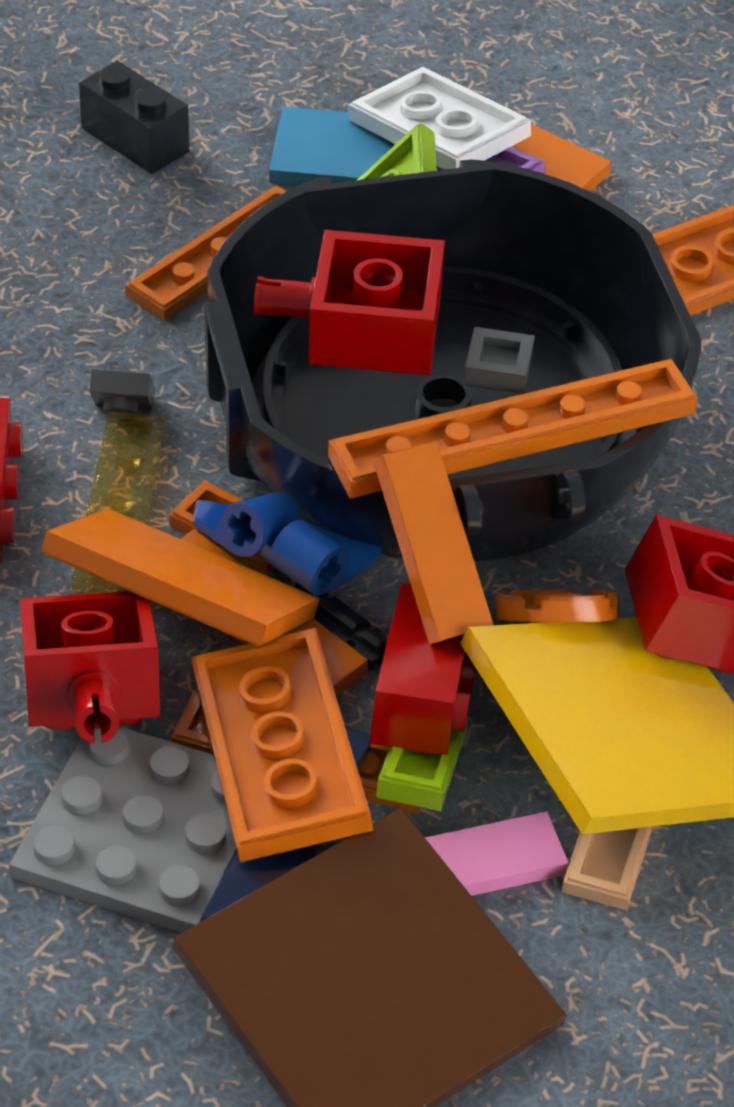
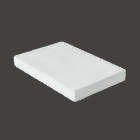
[348,67,531,170]

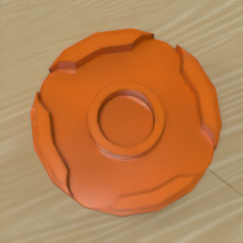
[494,589,620,623]

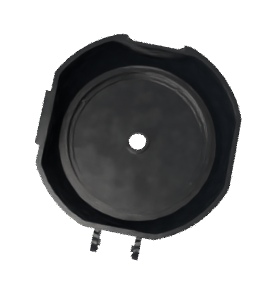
[204,159,701,562]

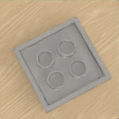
[9,726,237,933]

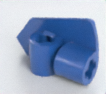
[193,492,382,596]

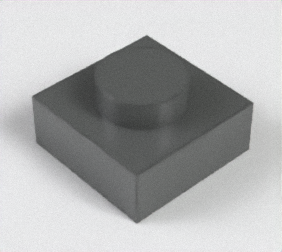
[464,327,535,394]
[89,369,155,417]

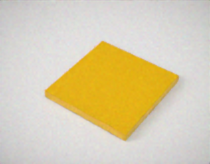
[460,617,734,835]

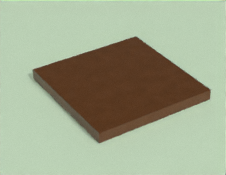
[173,807,567,1107]

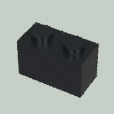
[79,60,190,174]

